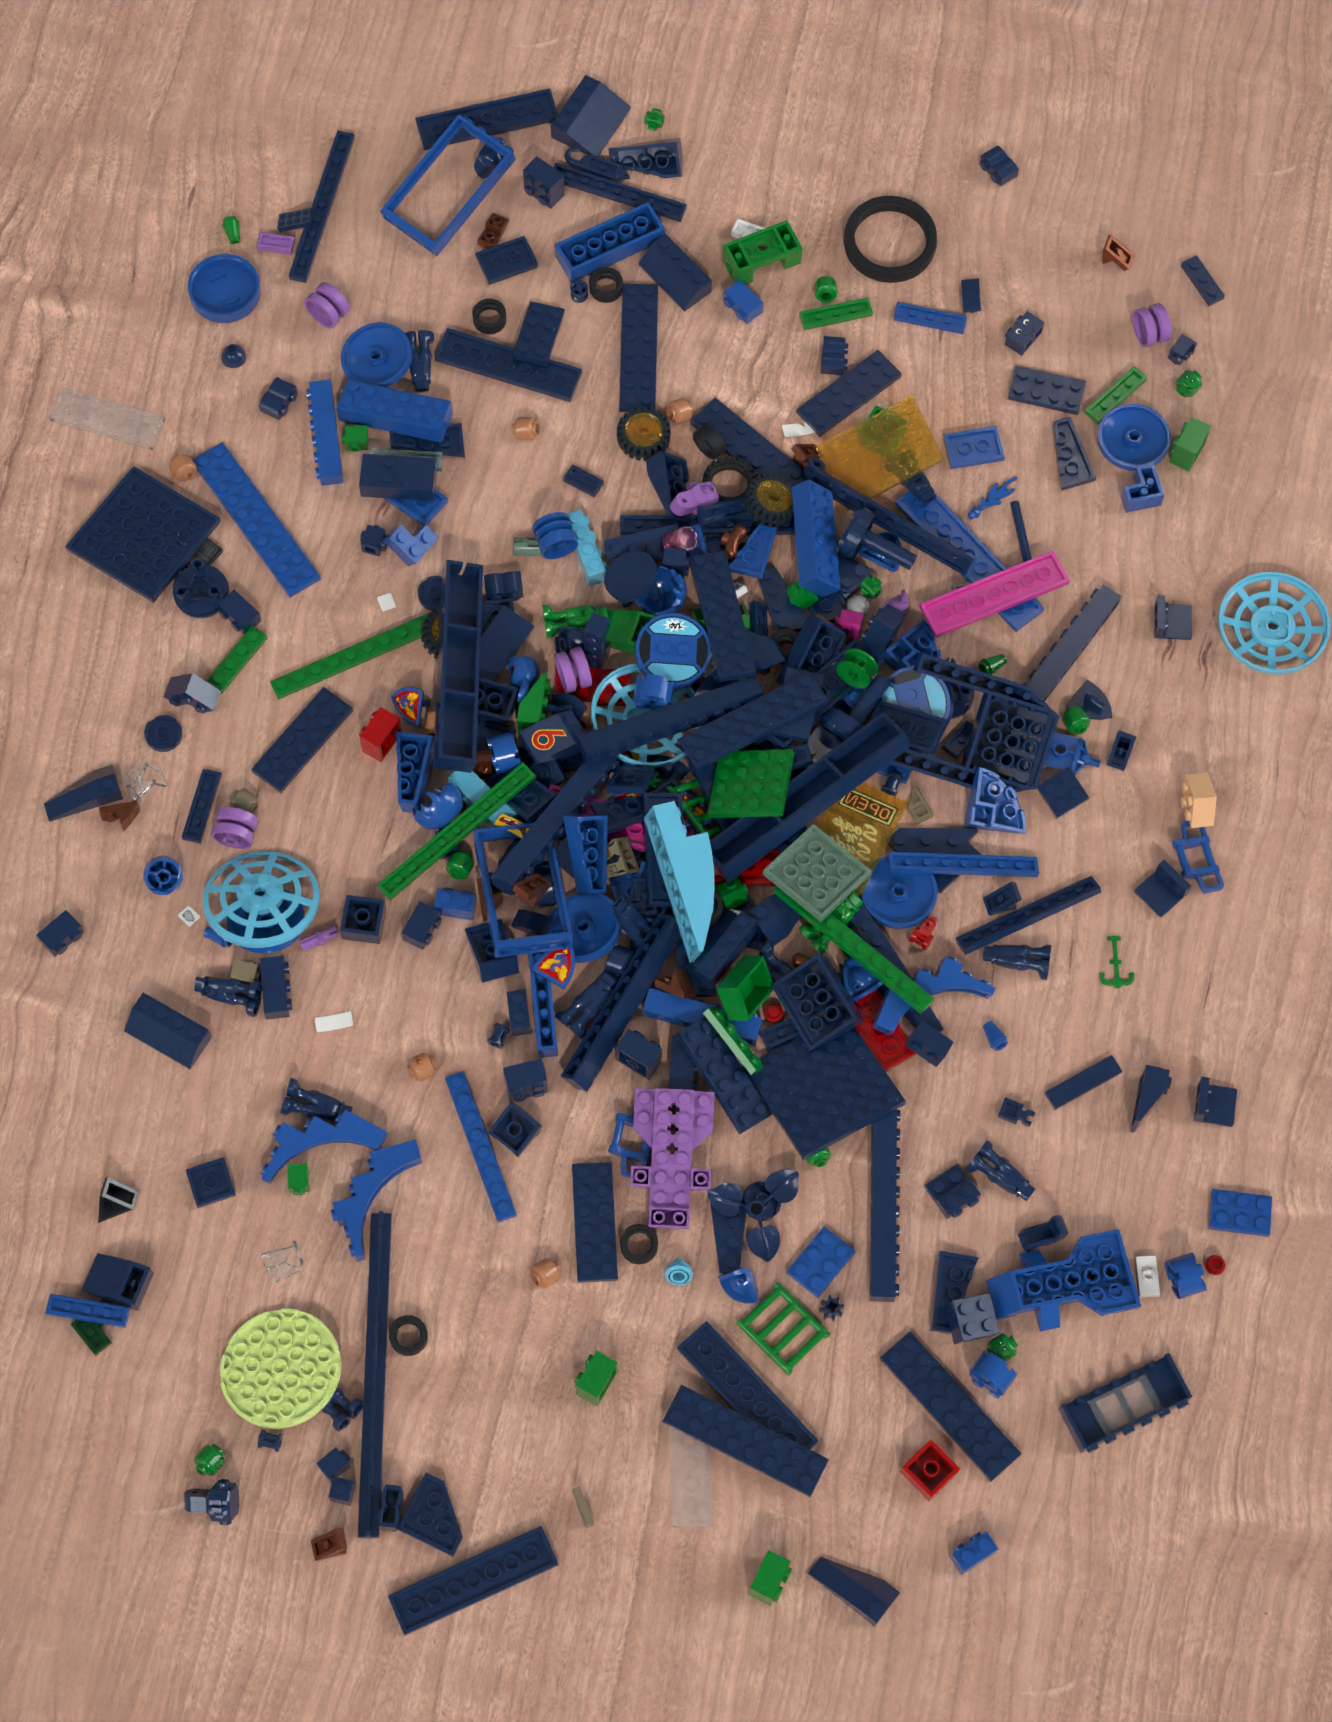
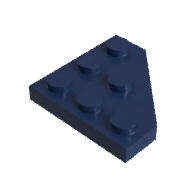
[397,1473,463,1557]

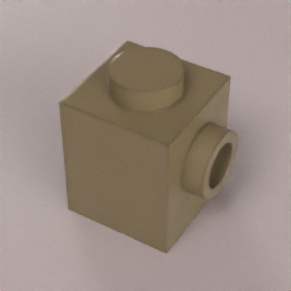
[230,960,261,983]

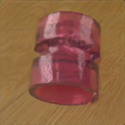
[663,526,697,551]

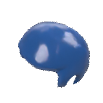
[636,566,687,617]
[412,783,463,830]

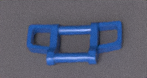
[1172,821,1224,894]
[608,1110,650,1178]

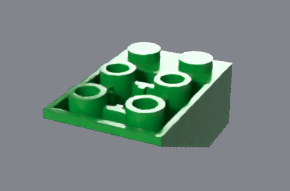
[605,609,656,655]
[517,672,551,737]

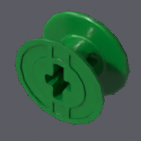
[836,648,878,689]

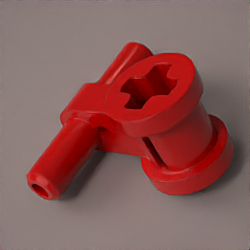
[909,916,938,951]

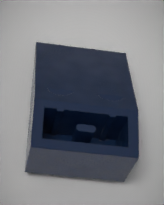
[81,1253,154,1311]

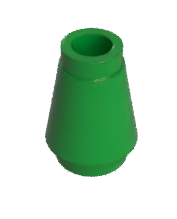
[222,216,240,244]
[978,654,1007,675]

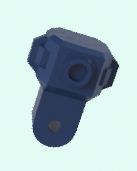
[184,1479,239,1525]

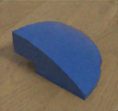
[881,620,941,671]
[964,767,1026,834]

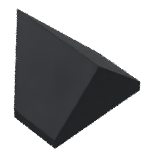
[98,1177,139,1223]

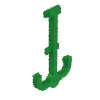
[1099,936,1134,989]

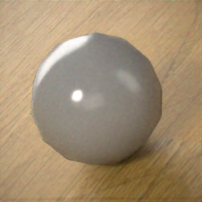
[846,595,870,617]

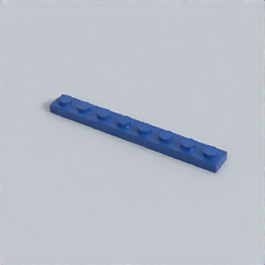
[887,852,1039,877]
[445,1071,517,1223]

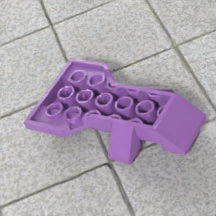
[630,1088,714,1229]

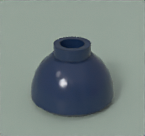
[221,344,246,368]

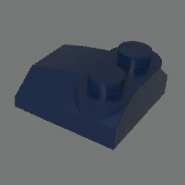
[838,556,873,602]
[487,1101,543,1157]

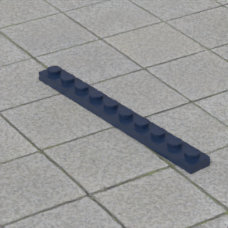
[289,130,355,283]
[810,468,974,576]
[620,515,795,535]

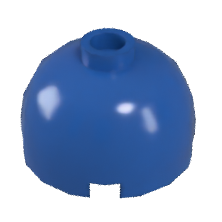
[143,856,183,895]

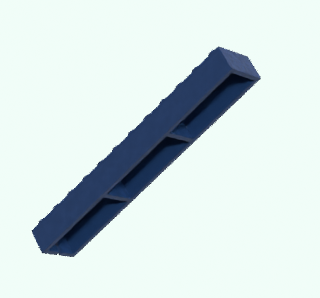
[433,560,483,773]
[710,712,911,883]

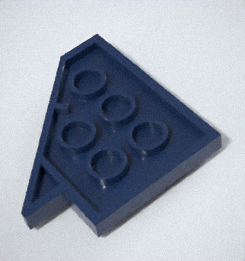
[886,828,981,894]

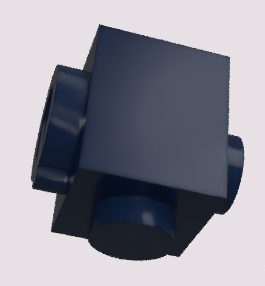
[360,525,387,557]

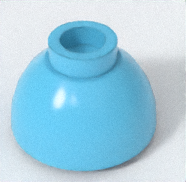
[665,1258,693,1285]

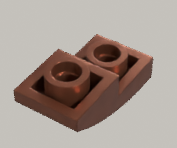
[477,213,509,249]

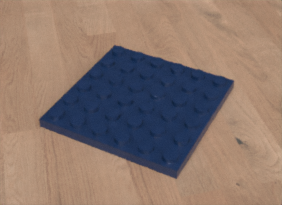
[65,466,221,603]
[743,1028,906,1161]

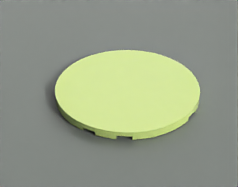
[220,1308,342,1429]

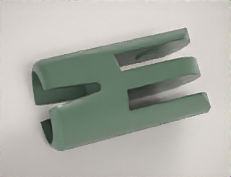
[513,537,542,556]

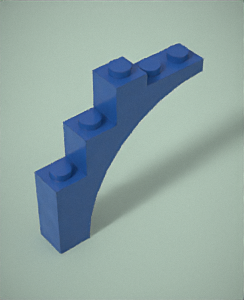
[872,956,995,1035]
[260,1110,388,1184]
[331,1139,422,1262]

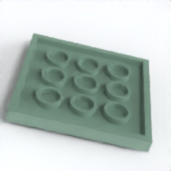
[762,824,872,922]

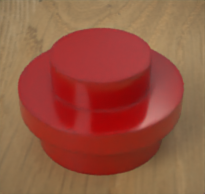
[764,1003,783,1023]
[1205,1255,1225,1275]

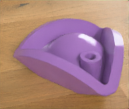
[881,589,909,612]

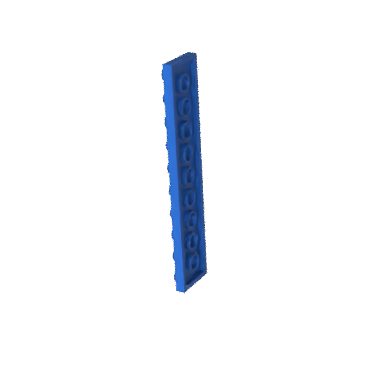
[192,442,321,598]
[895,491,1044,632]

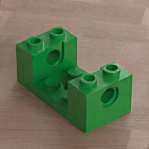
[722,220,802,285]

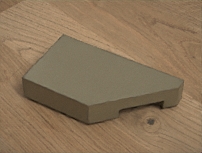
[907,786,934,825]
[572,1487,594,1528]

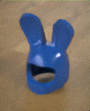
[507,656,540,716]

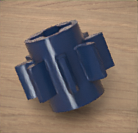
[819,1295,844,1322]

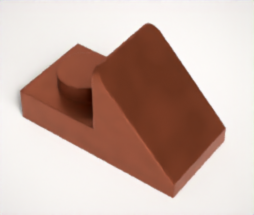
[1103,235,1135,271]
[791,444,825,469]
[472,750,492,780]
[99,801,140,831]
[512,873,552,907]
[477,878,503,921]
[653,970,696,998]
[311,1528,347,1561]

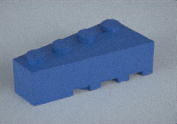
[396,731,435,813]
[563,814,608,894]

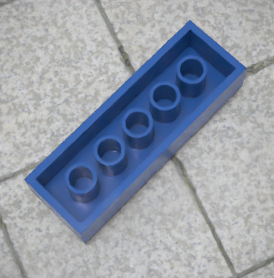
[554,202,665,283]
[336,380,453,443]
[792,479,840,597]

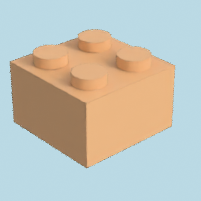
[1180,772,1217,828]

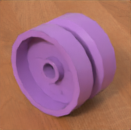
[304,282,350,329]
[1133,303,1172,348]
[554,646,592,693]
[211,807,259,849]

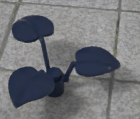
[707,1169,799,1262]

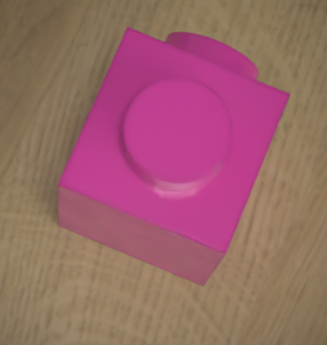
[835,609,864,639]

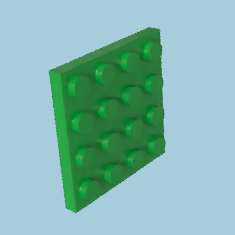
[707,749,795,818]

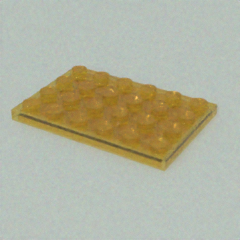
[815,395,945,512]

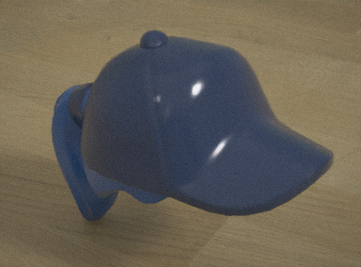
[474,137,505,179]

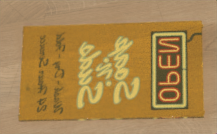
[818,783,908,895]

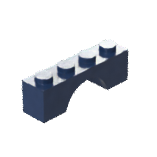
[584,612,610,669]

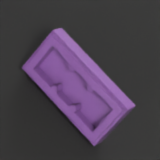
[256,232,295,255]

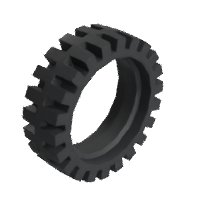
[702,456,756,501]

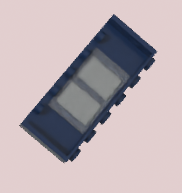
[1058,1353,1192,1453]

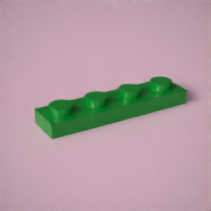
[799,297,873,330]
[1085,366,1147,424]
[206,626,267,694]
[703,1006,764,1075]

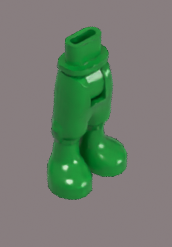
[542,605,608,638]
[799,891,864,954]

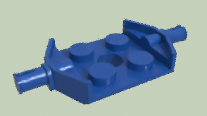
[1044,732,1101,776]

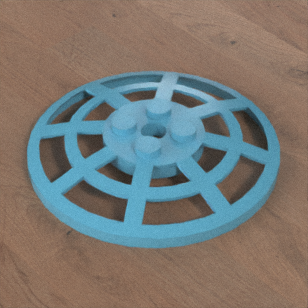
[1218,572,1331,674]
[591,664,702,768]
[203,851,320,948]

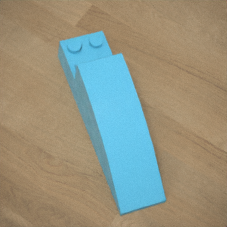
[644,801,715,963]

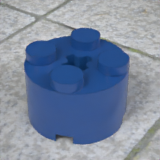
[633,674,674,710]
[487,731,522,774]
[1165,1252,1207,1299]
[969,1351,1017,1399]

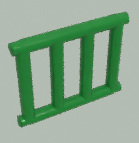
[666,779,721,840]
[736,1282,830,1375]

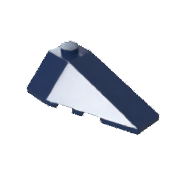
[609,138,683,178]
[646,451,689,521]
[44,765,123,822]
[748,894,802,946]
[808,1557,900,1627]

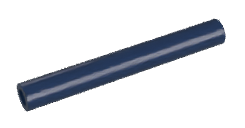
[1010,501,1032,562]

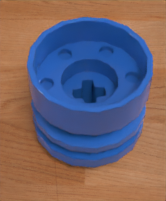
[532,512,579,559]

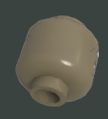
[229,788,258,813]

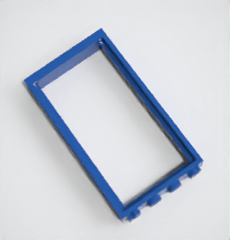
[380,115,516,256]
[473,822,573,958]

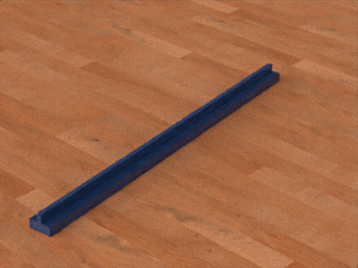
[358,1211,392,1538]

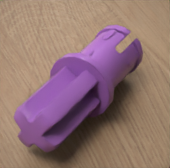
[299,926,339,951]

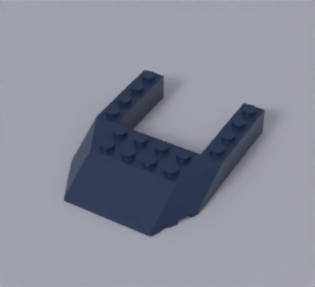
[890,653,1059,792]

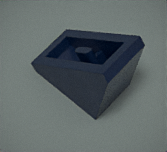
[1106,730,1137,771]

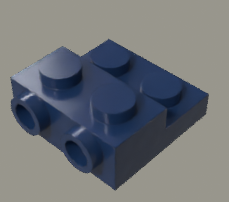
[924,1164,981,1219]

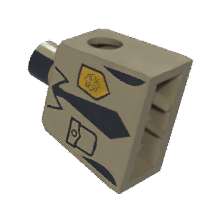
[607,837,640,879]

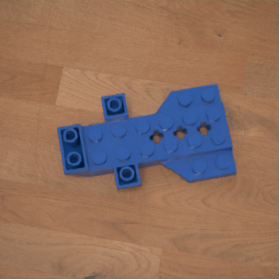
[986,1229,1141,1332]

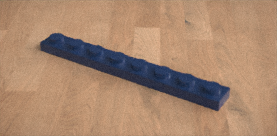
[553,163,687,222]
[956,876,1101,955]

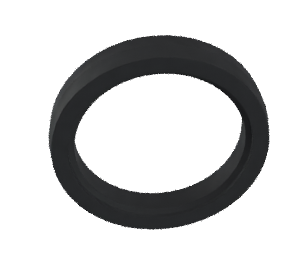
[844,196,937,283]

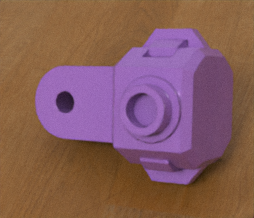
[670,481,719,516]

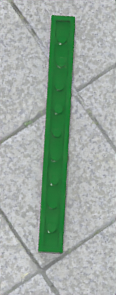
[270,613,440,700]
[377,762,536,901]
[774,887,935,1014]

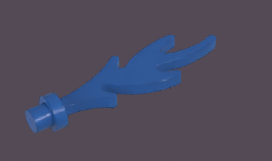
[968,477,1017,520]

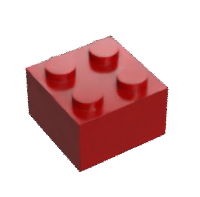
[359,707,402,762]
[900,1439,960,1502]

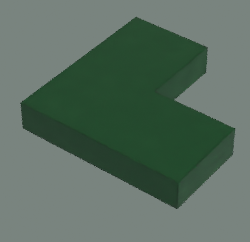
[71,1299,112,1356]

